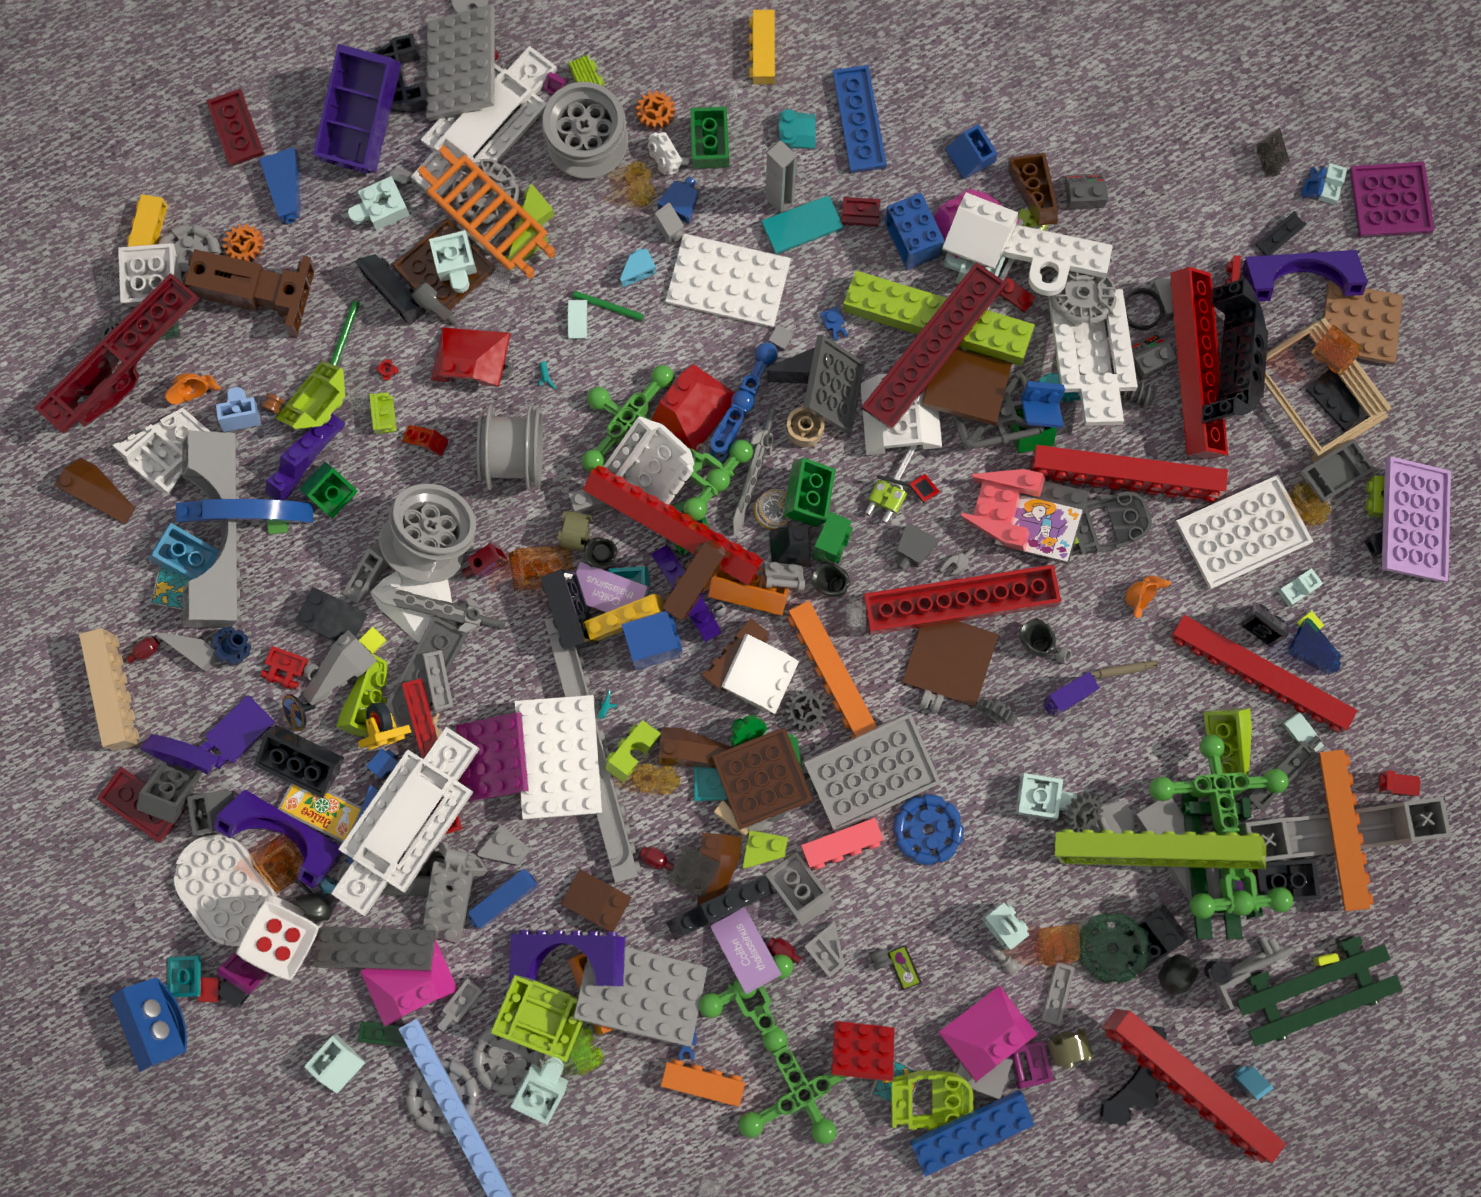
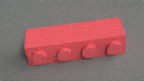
[801,818,884,871]

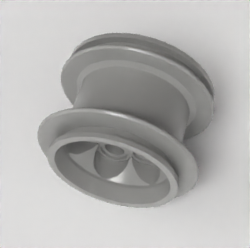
[542,82,628,179]
[477,404,543,491]
[379,484,476,583]

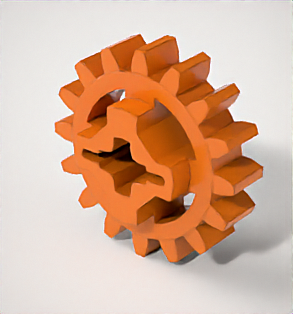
[636,90,675,130]
[223,223,265,262]

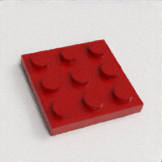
[831,1021,894,1081]

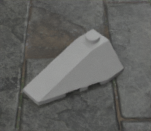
[303,630,377,705]

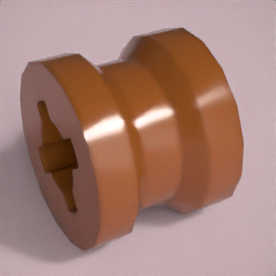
[261,393,284,415]

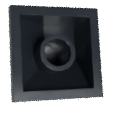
[769,525,810,567]

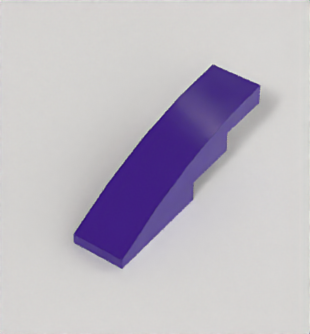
[140,734,219,775]

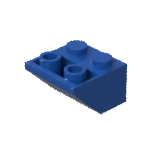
[945,124,998,179]

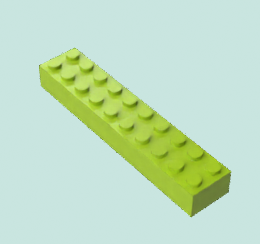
[843,270,1035,366]
[1055,829,1266,869]

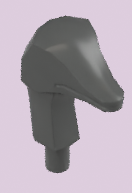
[412,282,458,325]

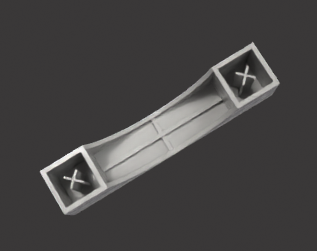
[182,430,240,628]
[1237,797,1451,862]

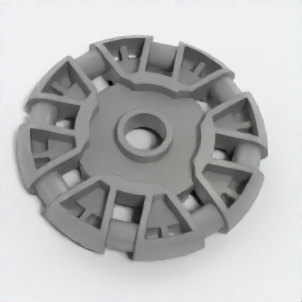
[452,159,519,224]
[158,224,222,285]
[1050,271,1116,325]
[472,1026,545,1095]
[406,1058,479,1134]

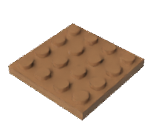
[1319,281,1403,365]

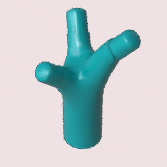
[538,361,556,389]
[597,690,617,719]

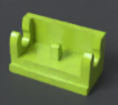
[369,392,397,435]

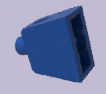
[657,177,698,224]

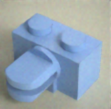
[216,387,261,432]

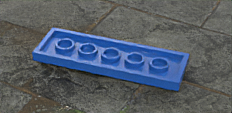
[832,65,887,173]
[910,1090,1035,1177]

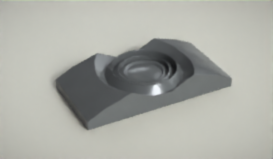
[1300,439,1376,503]

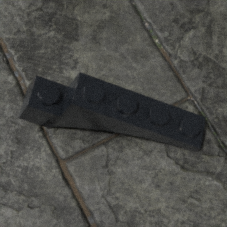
[666,875,774,941]
[1099,1026,1167,1126]

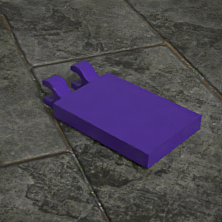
[199,695,276,769]

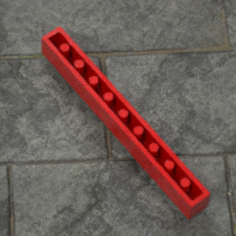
[583,465,763,585]
[1170,615,1358,733]

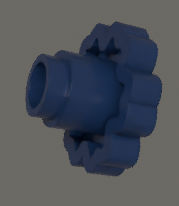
[210,627,251,666]

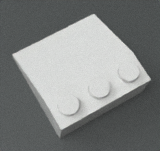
[942,193,1018,270]
[118,243,182,308]
[721,634,799,714]

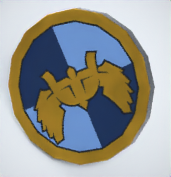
[282,694,316,731]

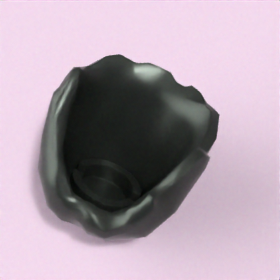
[584,537,617,569]
[811,562,851,598]
[1019,618,1056,658]
[295,892,333,921]
[1158,954,1198,995]

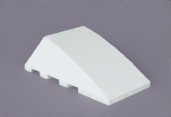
[113,408,210,494]

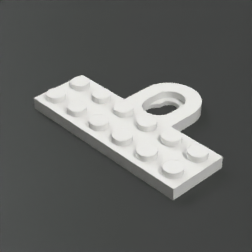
[1001,225,1113,296]

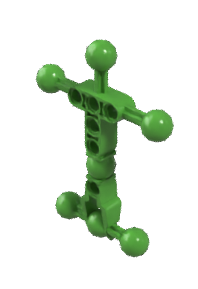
[581,365,753,521]
[1149,734,1293,919]
[699,954,857,1145]

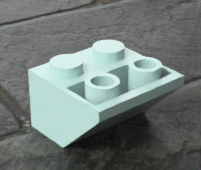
[304,1035,366,1093]

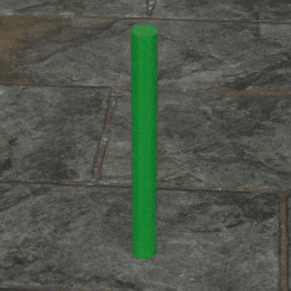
[572,291,644,321]
[330,300,360,366]

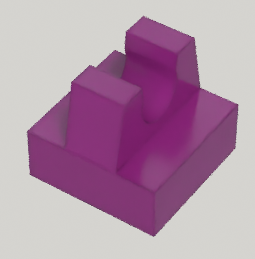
[543,72,567,95]

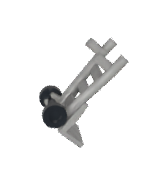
[1204,936,1295,1010]

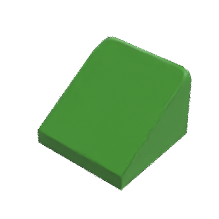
[267,521,288,534]

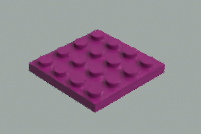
[1350,162,1434,238]
[456,712,529,803]

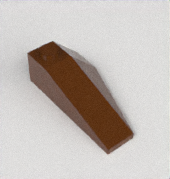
[54,458,136,525]
[659,727,733,768]
[697,833,742,906]

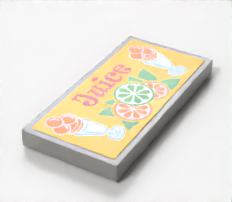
[278,783,362,842]

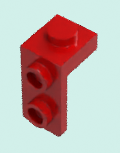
[402,425,449,456]
[1378,770,1420,796]

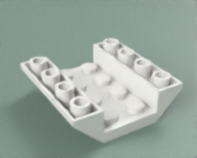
[860,374,942,455]

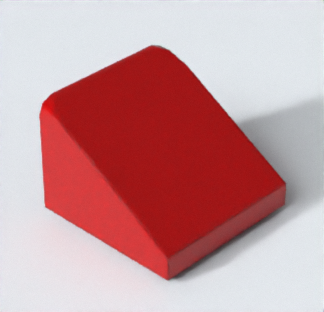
[198,977,221,1002]

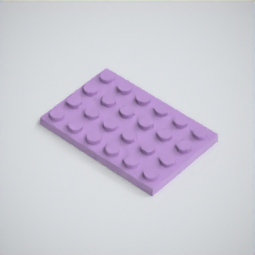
[1382,456,1451,582]

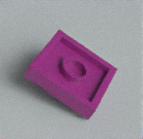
[217,952,271,996]

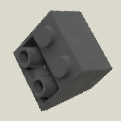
[187,790,234,837]

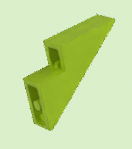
[506,184,555,271]

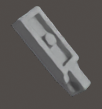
[437,978,484,1032]

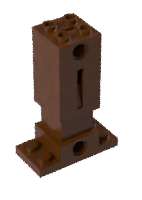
[183,249,315,338]

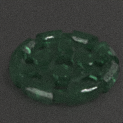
[1076,912,1149,984]

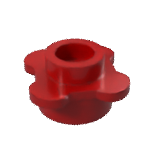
[376,359,399,381]

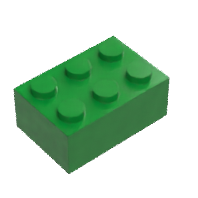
[690,107,729,169]
[783,457,836,528]
[812,512,853,564]

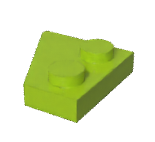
[743,830,788,869]

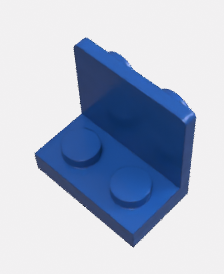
[1021,381,1065,428]

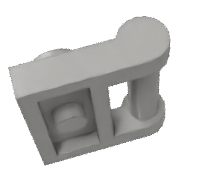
[764,562,805,591]

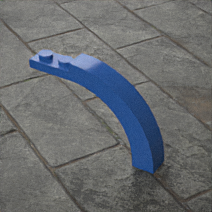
[176,499,313,524]

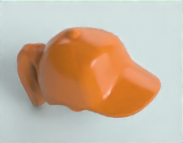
[165,373,221,404]
[1125,575,1171,618]

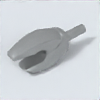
[939,546,976,576]

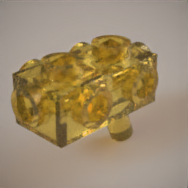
[625,161,655,206]
[1290,482,1332,525]
[632,764,680,795]

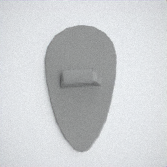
[1070,801,1135,833]

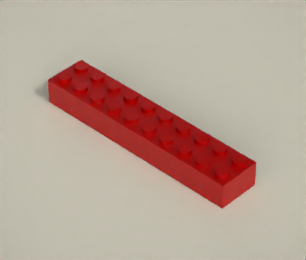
[1170,267,1228,460]
[1030,445,1228,503]
[862,564,1061,635]
[1101,1009,1286,1164]

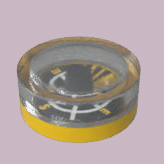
[754,489,791,529]

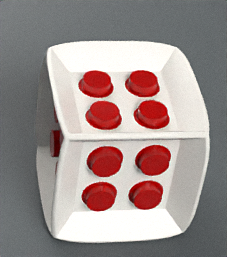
[236,894,323,981]

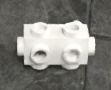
[647,132,689,175]

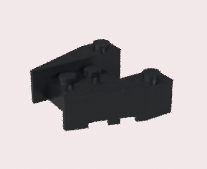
[373,33,428,113]

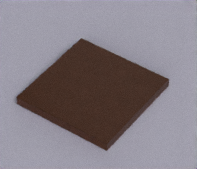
[392,218,497,310]
[922,348,1012,426]
[902,622,999,707]
[712,727,813,830]

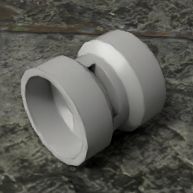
[919,689,944,714]

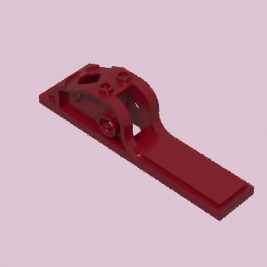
[34,273,199,434]

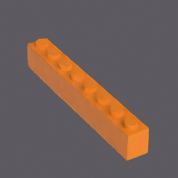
[787,601,877,738]
[1318,749,1374,912]

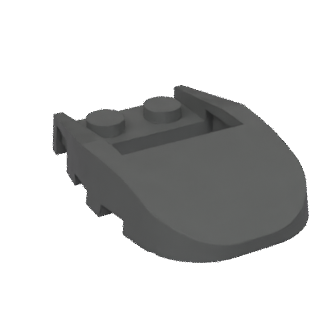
[1077,491,1152,555]

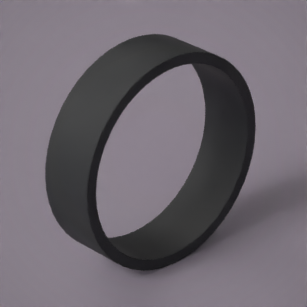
[1124,288,1164,330]

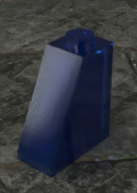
[1286,618,1342,675]

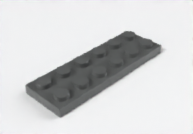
[386,616,468,736]
[313,927,436,972]

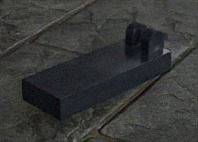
[1255,211,1307,256]

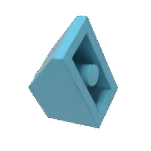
[620,248,656,287]
[1233,1065,1274,1100]

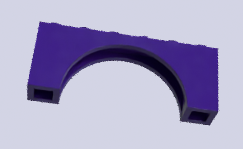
[1243,250,1368,302]
[213,789,342,889]
[509,930,625,986]

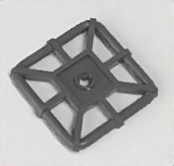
[952,370,1044,450]

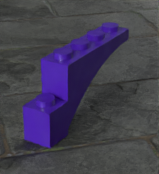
[265,414,345,500]
[651,545,722,642]

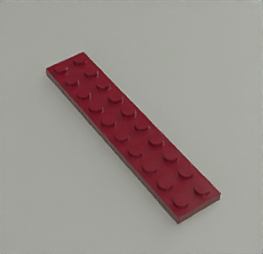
[861,262,1007,430]

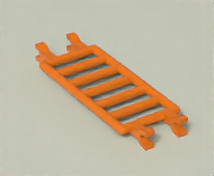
[417,145,556,279]

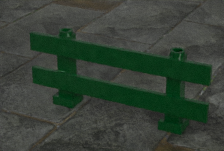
[1180,781,1263,940]
[1236,935,1403,1047]

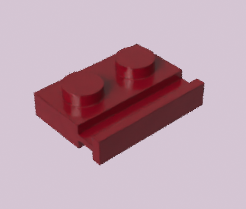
[842,197,880,227]

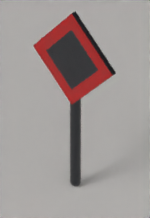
[877,474,940,503]

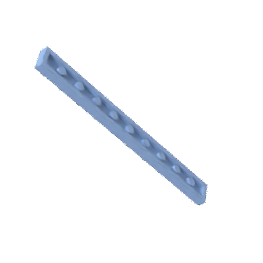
[399,1018,513,1197]

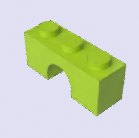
[605,720,661,783]

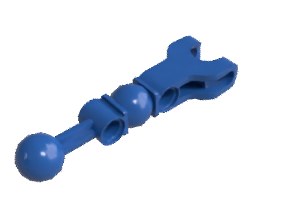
[710,342,778,463]

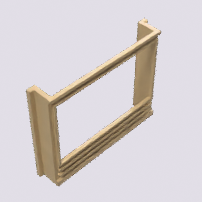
[1265,318,1392,463]

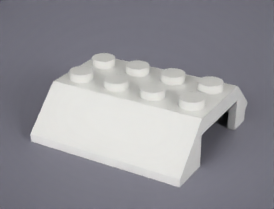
[603,417,694,504]

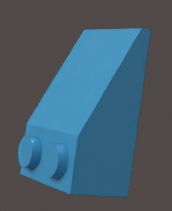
[147,523,219,580]

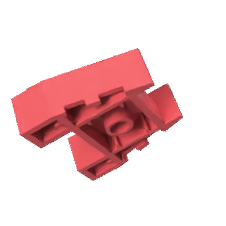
[961,469,1045,551]

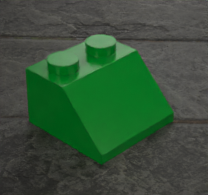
[1010,409,1056,454]
[299,462,358,519]

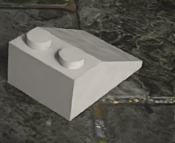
[765,852,834,926]

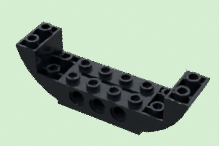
[1202,278,1268,424]

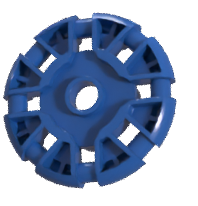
[893,794,964,865]

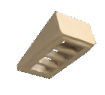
[714,800,748,836]

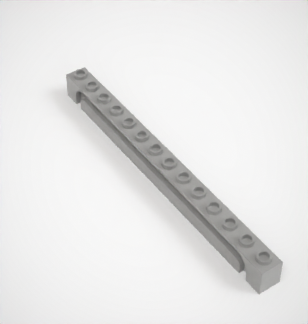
[545,618,641,884]

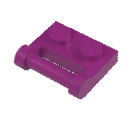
[1011,1041,1053,1089]

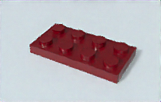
[206,88,265,167]
[97,766,185,843]

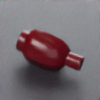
[126,636,160,664]
[639,846,674,871]
[766,937,802,964]

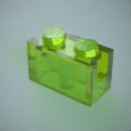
[570,1027,605,1076]

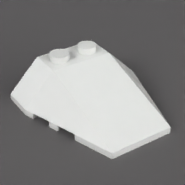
[370,572,457,643]

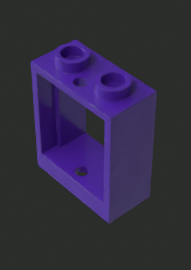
[1044,671,1100,716]

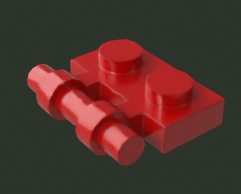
[260,646,309,690]

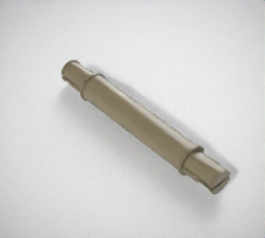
[1090,660,1158,679]

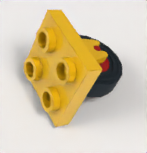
[358,702,411,750]

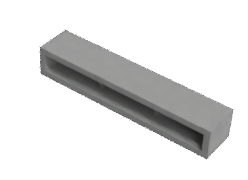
[766,140,797,213]

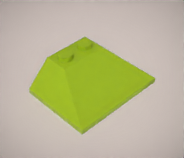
[275,361,345,429]
[491,975,583,1062]

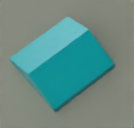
[167,955,201,998]

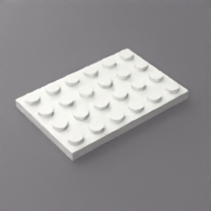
[666,234,791,328]
[1175,475,1313,590]
[515,695,602,820]

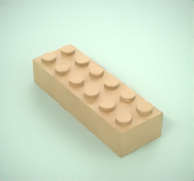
[79,628,139,751]

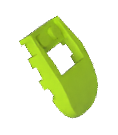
[890,1070,973,1131]

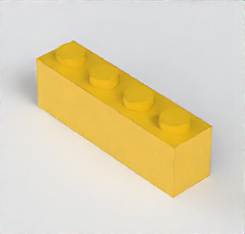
[749,10,775,84]
[127,194,168,247]
[584,594,666,641]

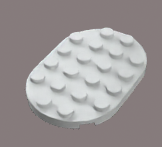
[174,835,277,946]

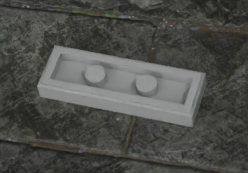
[423,650,454,711]
[1041,962,1075,1026]

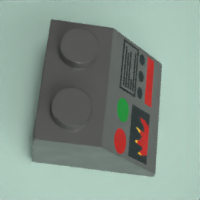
[1065,173,1108,210]
[1131,332,1177,381]

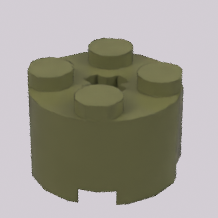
[557,511,592,552]
[1046,1028,1093,1069]

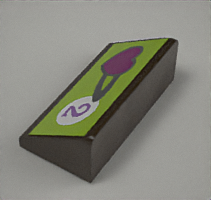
[887,945,922,990]

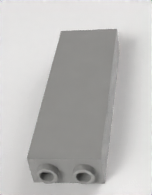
[1133,798,1222,902]

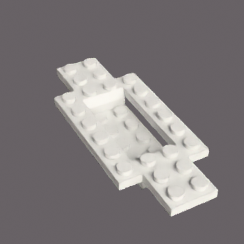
[411,46,557,198]
[1048,274,1138,426]
[331,727,479,916]

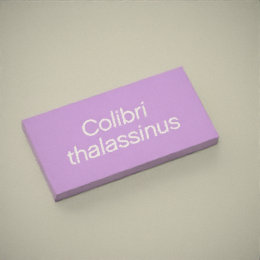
[576,562,650,612]
[710,907,782,994]

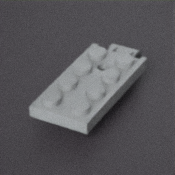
[422,848,474,944]

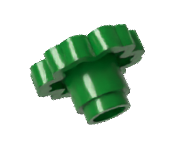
[730,715,767,747]

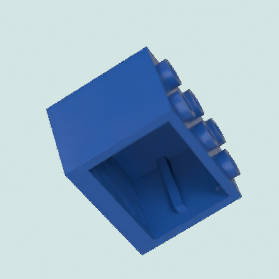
[884,192,945,271]
[622,611,683,671]

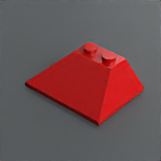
[431,327,511,387]
[651,364,735,452]

